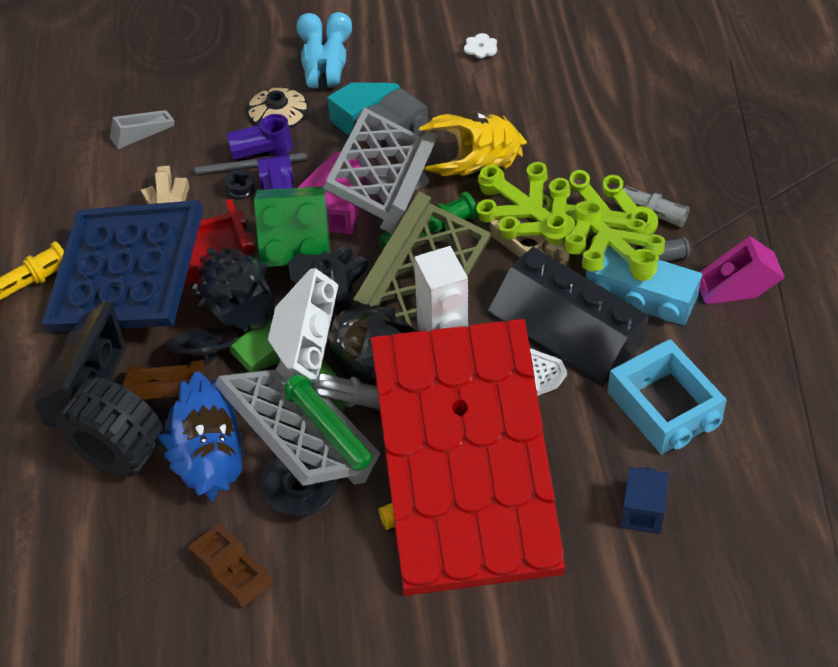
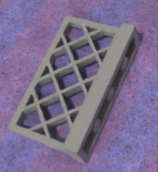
[323,107,438,234]
[215,360,381,486]

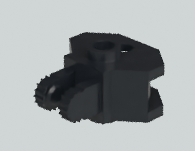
[288,245,369,320]

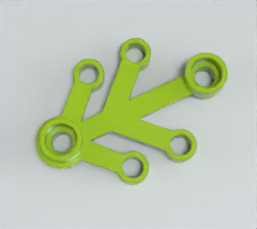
[476,162,575,245]
[529,170,658,247]
[565,201,665,281]

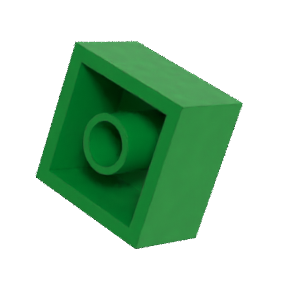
[254,186,331,267]

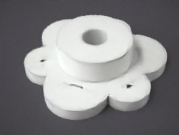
[464,33,497,58]

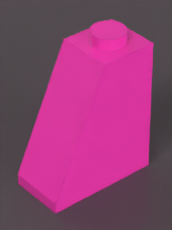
[298,151,368,235]

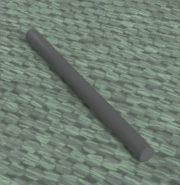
[195,152,307,175]

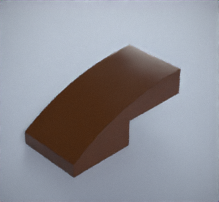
[187,523,273,608]

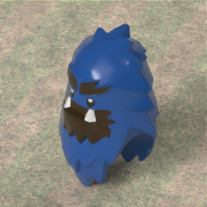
[158,372,244,501]

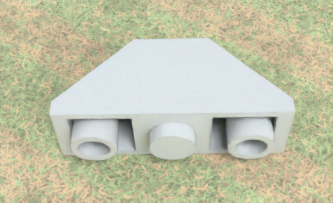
[268,268,338,383]

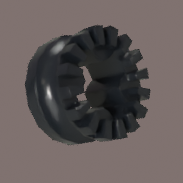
[225,169,254,200]

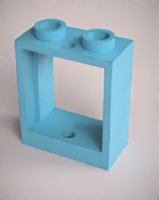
[607,339,727,455]

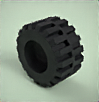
[56,378,164,477]

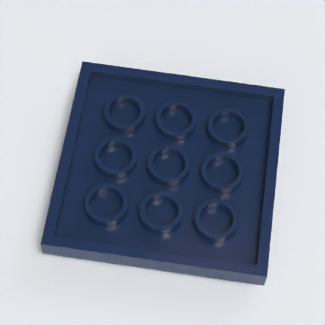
[41,200,204,332]

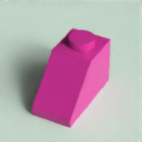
[699,236,785,304]

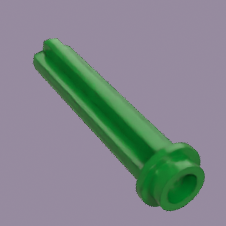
[284,374,373,471]

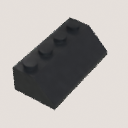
[488,246,649,387]

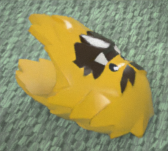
[418,111,527,176]

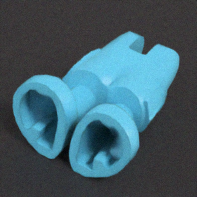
[296,12,352,88]

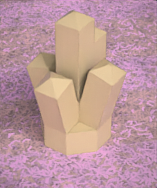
[141,165,189,204]

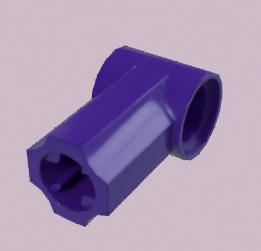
[226,114,293,160]
[257,155,294,190]

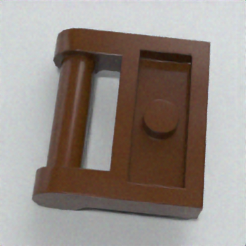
[122,360,205,403]

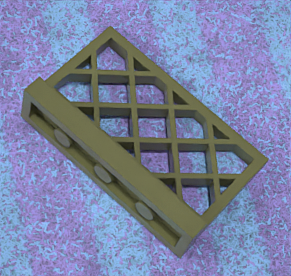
[353,191,491,331]

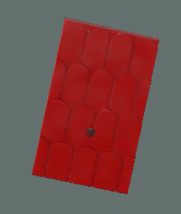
[371,319,565,596]

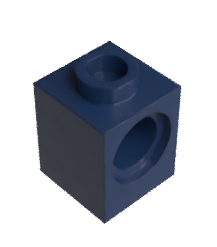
[621,467,669,534]

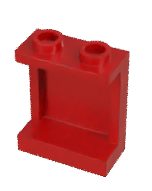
[184,199,256,286]

